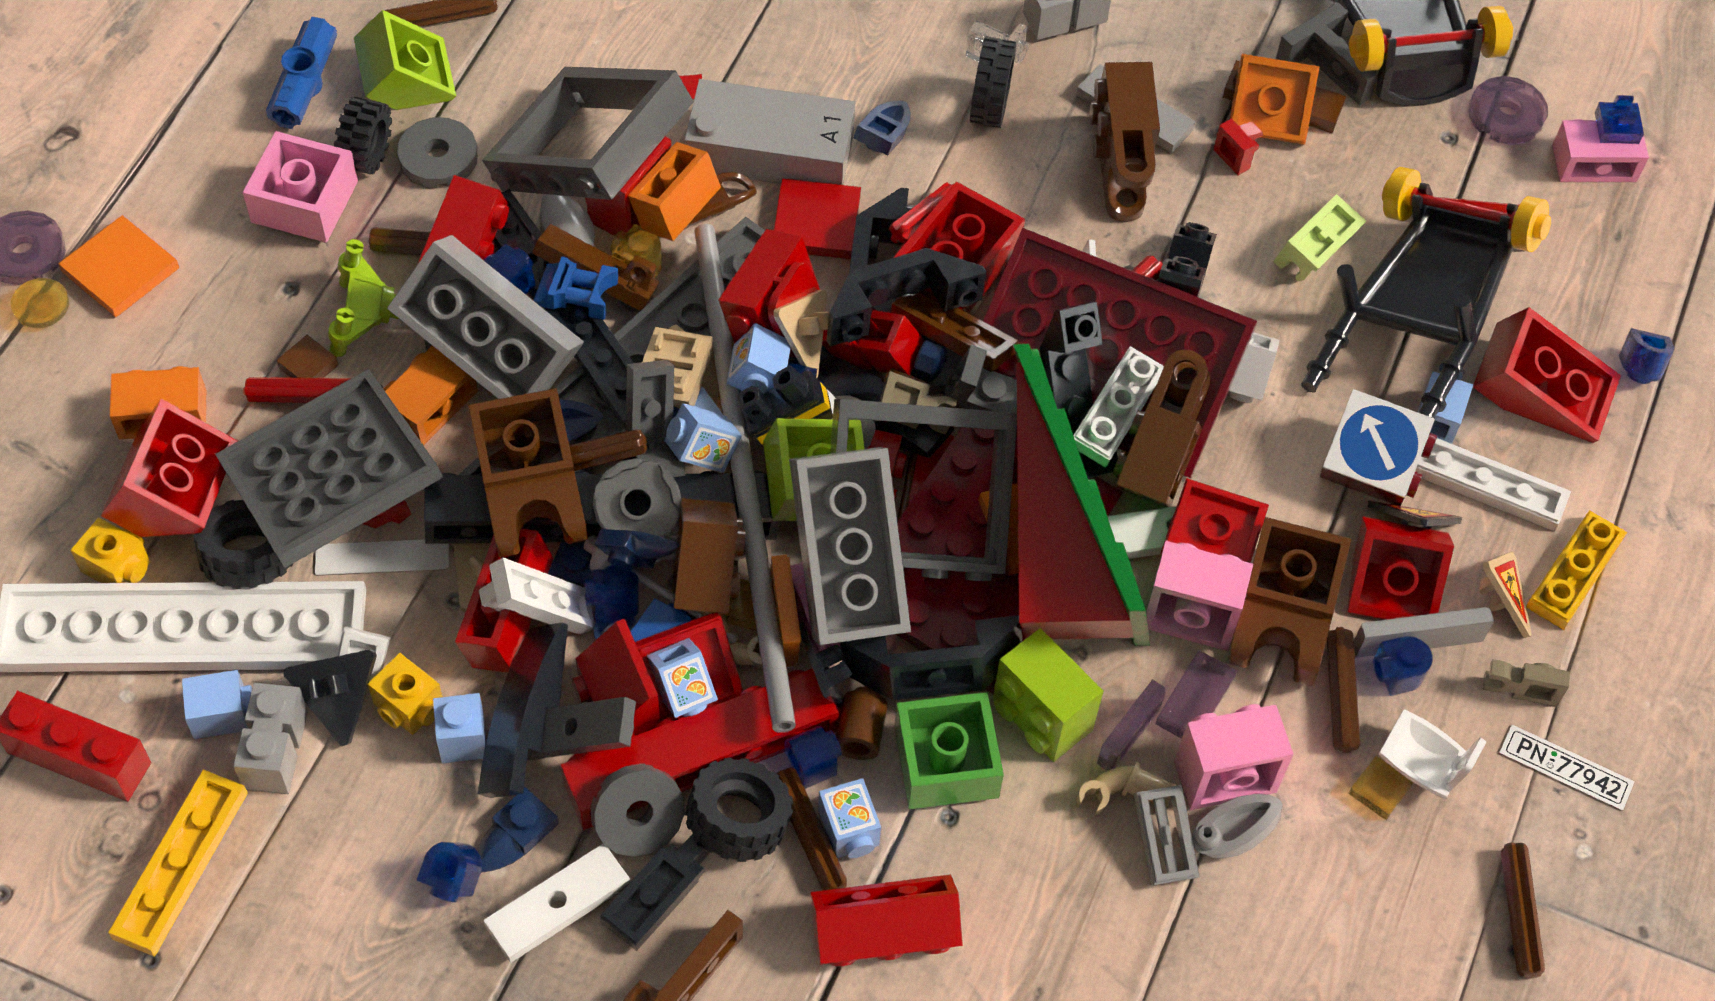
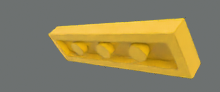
[108,769,248,957]

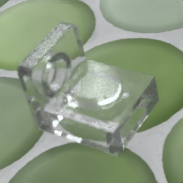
[966,20,1029,64]

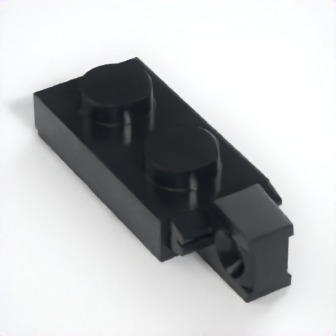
[600,834,710,951]

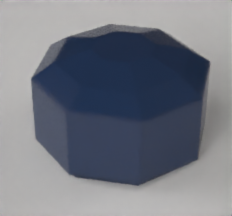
[913,339,947,382]

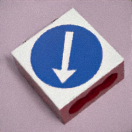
[1320,389,1438,506]

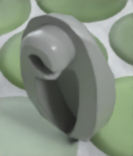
[540,194,595,246]
[1192,794,1283,858]

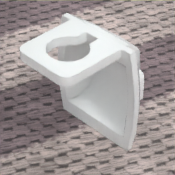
[1378,709,1486,799]

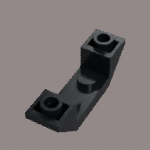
[849,188,915,339]
[1158,222,1217,297]
[827,248,987,347]
[1039,301,1118,479]
[840,615,1022,700]

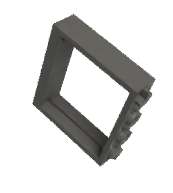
[482,66,694,200]
[830,399,1017,581]

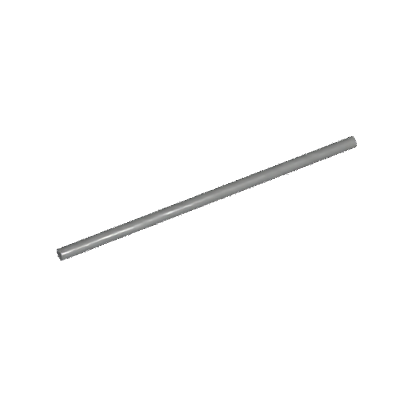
[694,224,796,732]

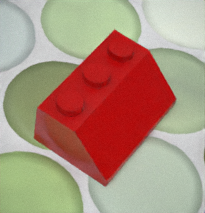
[101,399,238,537]

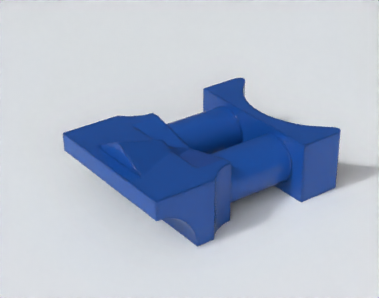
[533,257,618,320]

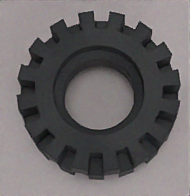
[334,96,392,175]

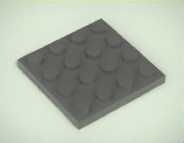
[215,369,443,568]

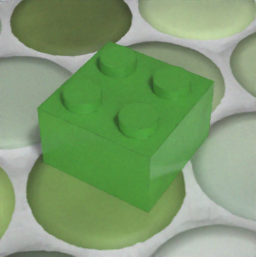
[894,692,1004,809]

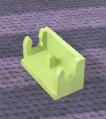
[1273,194,1366,281]

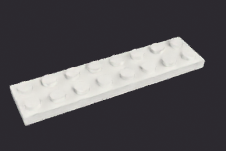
[0,581,366,672]

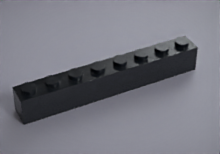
[424,470,780,544]

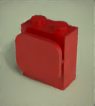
[718,229,820,358]

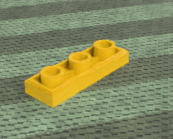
[1526,510,1627,630]

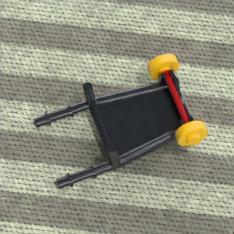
[1336,0,1513,106]
[1301,166,1551,419]

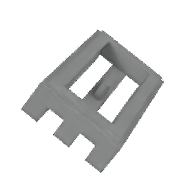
[1134,785,1199,886]

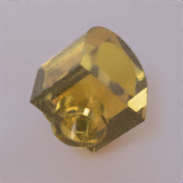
[610,224,662,279]

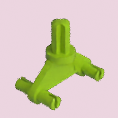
[328,239,401,357]

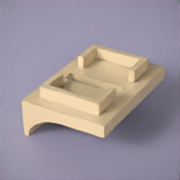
[642,327,713,409]

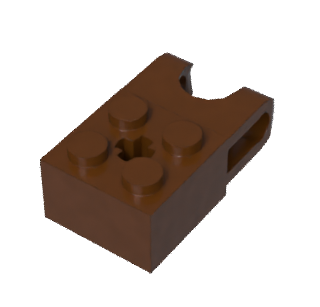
[1089,62,1160,222]
[1113,350,1210,507]
[468,388,587,557]
[1227,517,1352,686]

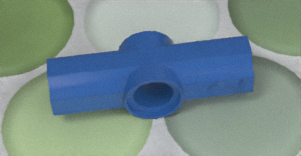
[266,17,337,129]

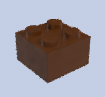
[672,498,745,614]

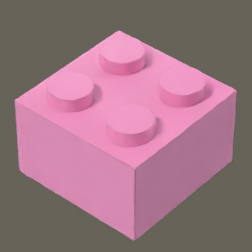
[243,131,358,243]
[1146,541,1253,651]
[1174,704,1293,810]

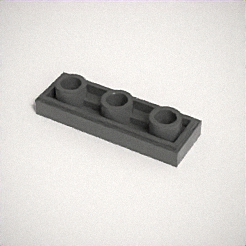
[527,697,636,760]

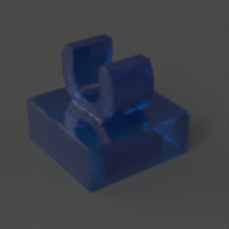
[1595,95,1644,144]

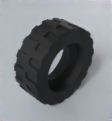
[969,36,1017,128]
[193,499,294,589]
[685,758,793,862]

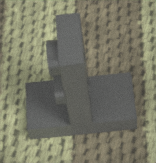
[1276,2,1379,106]
[943,344,1017,413]
[613,360,685,477]

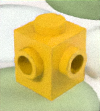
[70,517,151,583]
[368,653,443,735]

